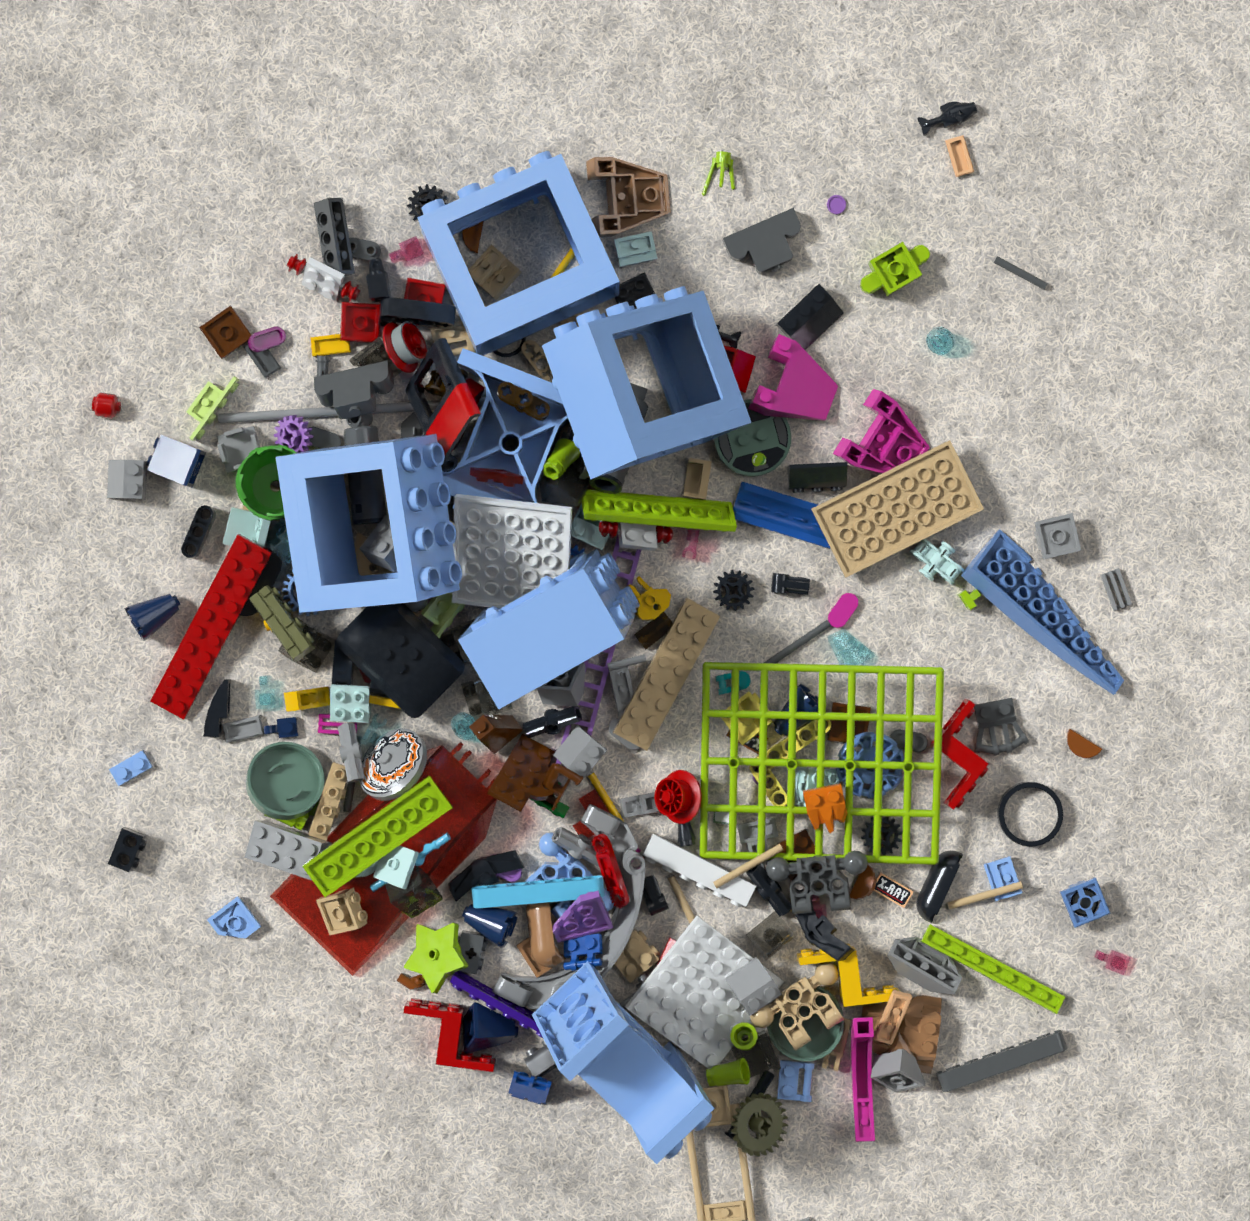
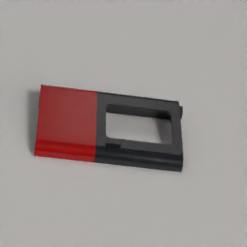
[405,338,481,472]

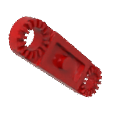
[592,833,629,908]

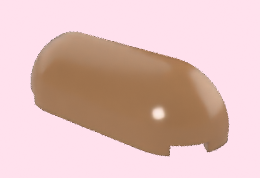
[526,902,556,968]

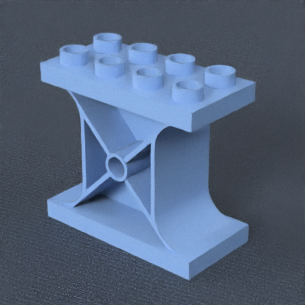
[442,348,570,508]
[532,961,715,1164]

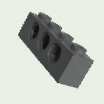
[313,198,355,277]

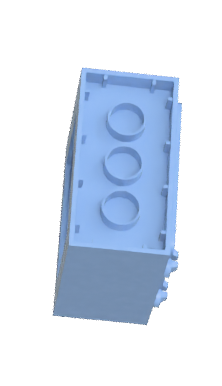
[417,151,620,356]
[542,286,751,479]
[276,434,462,613]
[458,549,640,709]

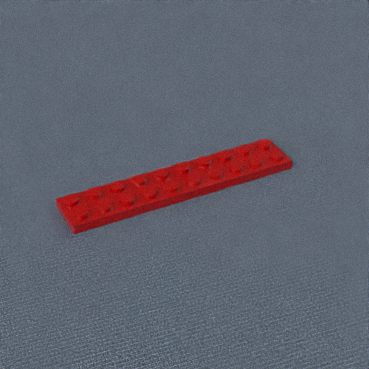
[150,534,273,720]

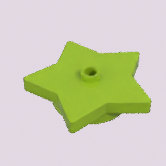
[404,923,468,994]

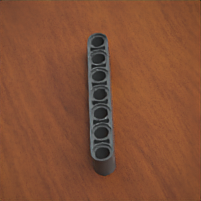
[936,1030,1068,1092]

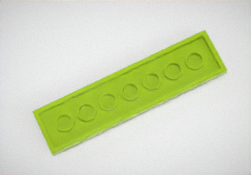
[581,489,737,532]
[302,776,453,898]

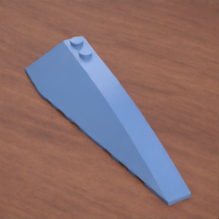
[961,529,1124,695]

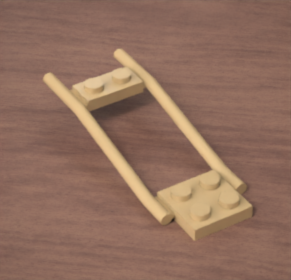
[686,1085,755,1221]

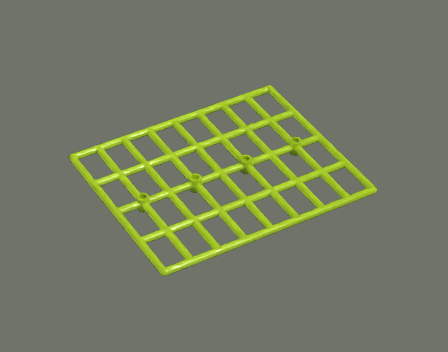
[700,662,944,865]

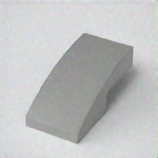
[619,792,659,818]

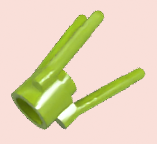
[702,151,735,196]

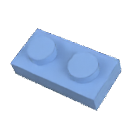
[109,750,153,786]

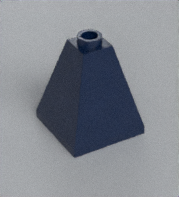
[463,1002,518,1054]

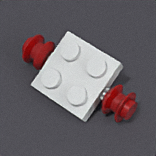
[287,254,361,302]
[599,521,673,551]

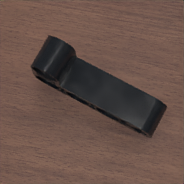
[378,297,456,328]

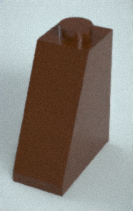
[469,714,524,754]

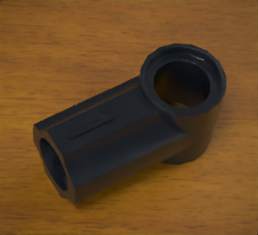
[771,573,810,595]
[643,875,669,916]

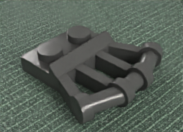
[974,698,1029,756]

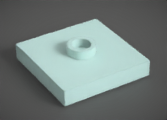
[373,845,419,889]

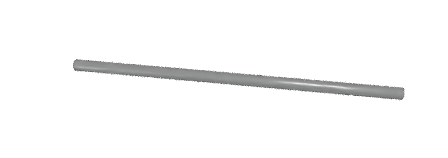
[218,397,486,423]

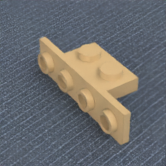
[308,762,347,841]

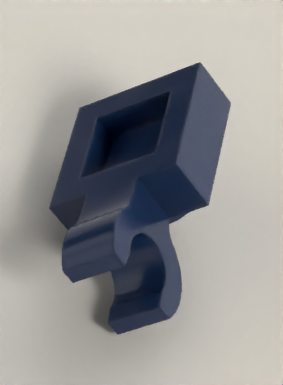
[264,717,298,738]

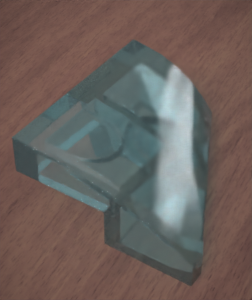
[826,629,875,665]

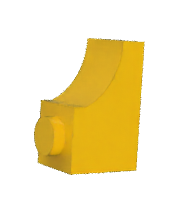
[284,686,330,712]

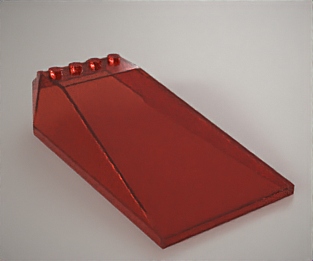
[270,742,497,976]

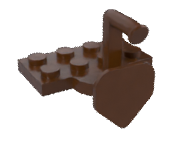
[487,734,584,812]

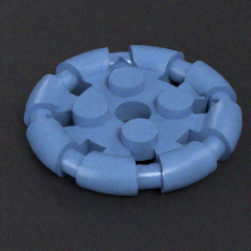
[836,732,905,799]

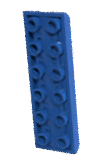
[733,481,831,549]

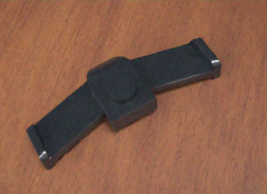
[448,850,525,902]
[795,906,854,961]

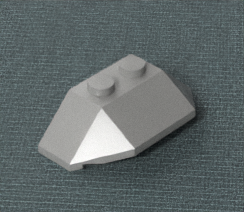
[887,937,962,994]

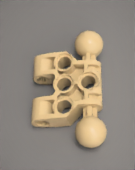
[750,962,844,1051]

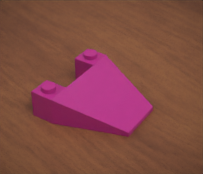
[748,334,838,421]
[833,389,930,473]

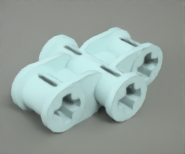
[909,539,965,585]

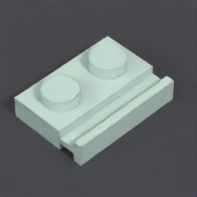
[614,231,658,267]

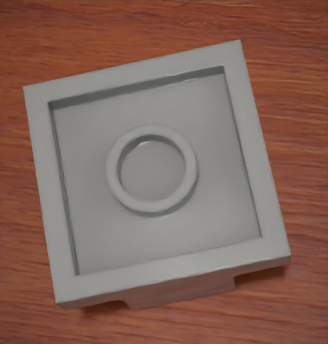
[217,426,260,473]
[1034,513,1082,559]

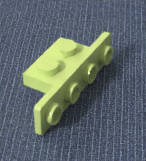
[186,376,239,441]
[421,592,465,638]

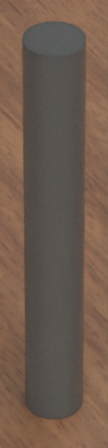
[994,256,1048,290]

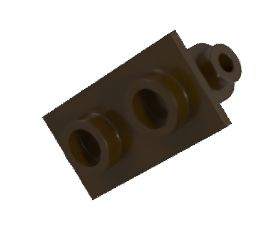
[634,612,673,650]

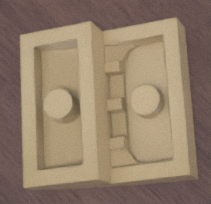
[468,244,522,300]

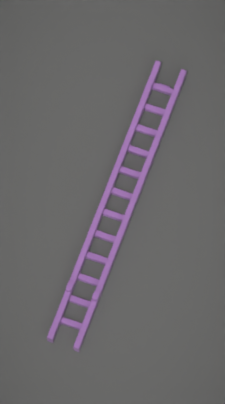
[556,536,641,764]

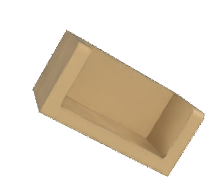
[683,458,712,500]

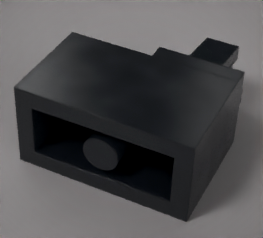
[366,258,391,303]

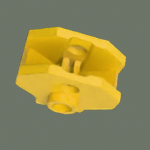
[628,576,671,620]

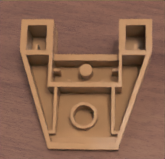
[586,157,671,238]

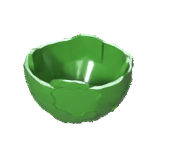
[236,445,297,521]

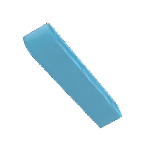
[471,875,605,908]

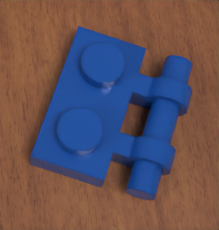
[563,934,603,971]

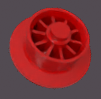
[654,770,702,824]

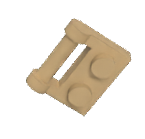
[430,321,475,356]

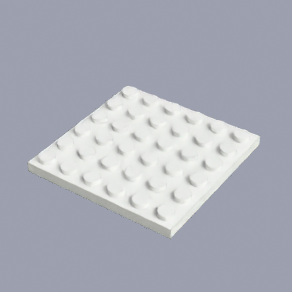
[452,494,572,608]
[625,916,784,1069]

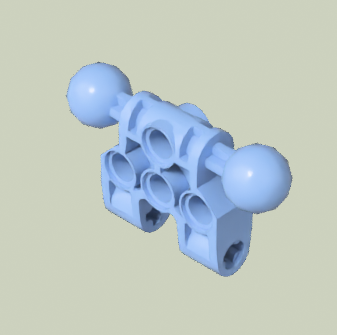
[525,832,614,919]

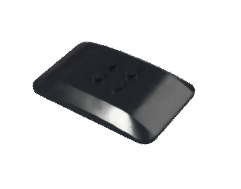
[336,603,465,718]

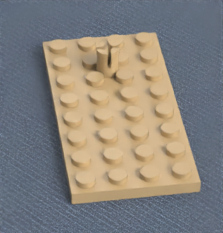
[811,440,984,578]

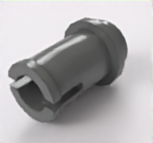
[315,356,331,376]

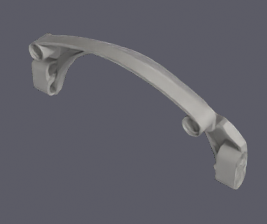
[493,804,645,1009]

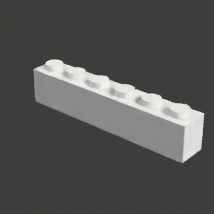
[643,833,756,907]

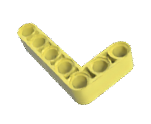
[749,720,831,806]

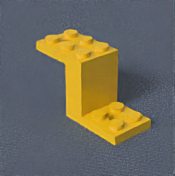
[797,944,900,1007]

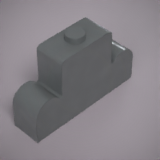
[722,207,801,274]
[314,360,394,419]

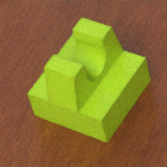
[957,589,981,610]

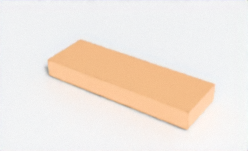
[873,990,912,1045]

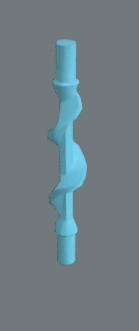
[370,833,451,892]

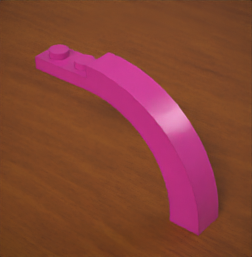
[851,1017,875,1142]

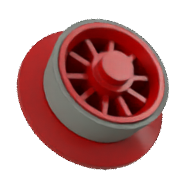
[381,321,427,373]

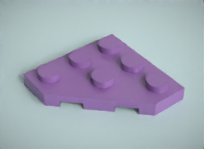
[552,890,613,943]

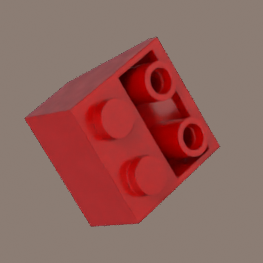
[724,345,756,393]

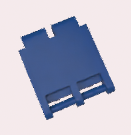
[508,1071,552,1105]

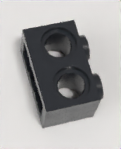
[108,827,147,872]

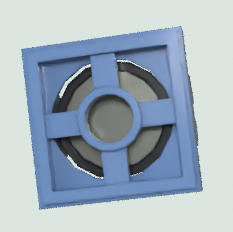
[1060,877,1111,928]

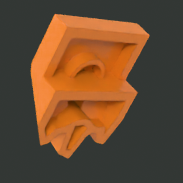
[803,783,848,833]

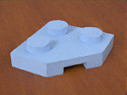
[207,896,261,938]

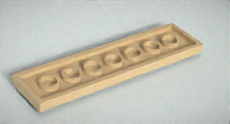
[613,598,720,751]

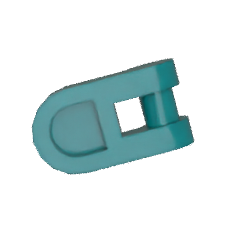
[715,671,751,695]

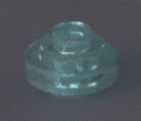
[926,327,955,355]
[451,712,475,740]

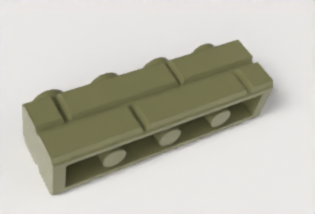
[250,585,315,661]

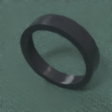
[997,781,1063,847]

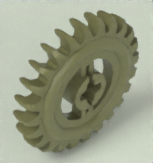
[731,1093,789,1157]

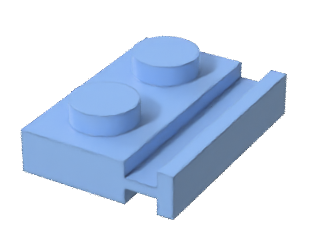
[984,856,1023,901]

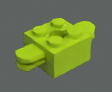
[860,242,930,297]

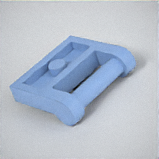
[777,1060,815,1102]

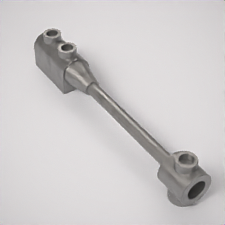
[524,973,648,1078]

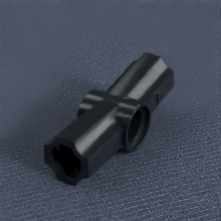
[746,864,792,917]

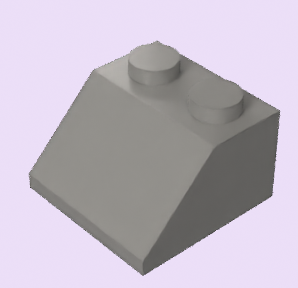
[107,460,147,500]
[536,663,585,706]
[553,725,607,779]
[725,957,782,1016]
[871,1049,925,1092]

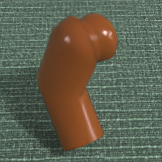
[397,973,425,990]

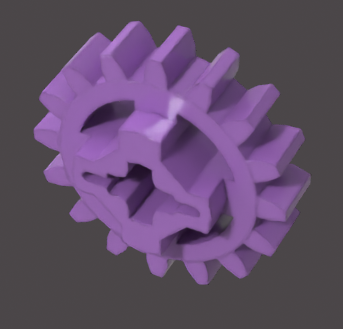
[274,415,313,453]

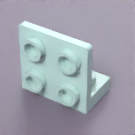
[223,507,271,547]
[330,684,371,723]
[795,767,839,807]

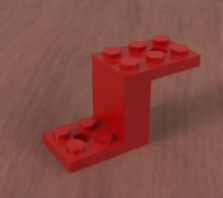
[930,699,989,810]
[403,998,496,1072]

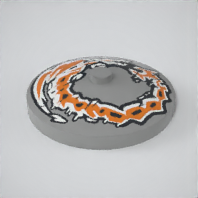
[360,728,427,801]

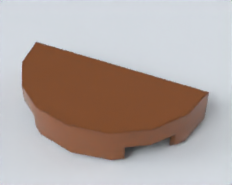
[462,221,484,254]
[1067,729,1102,758]
[850,865,877,900]

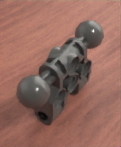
[766,850,868,914]

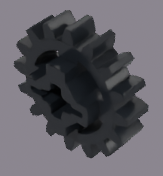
[407,184,449,222]
[713,570,755,611]
[861,816,903,856]

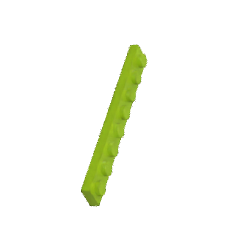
[920,924,1065,1014]

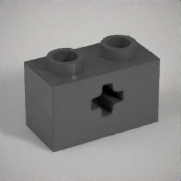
[459,930,488,974]

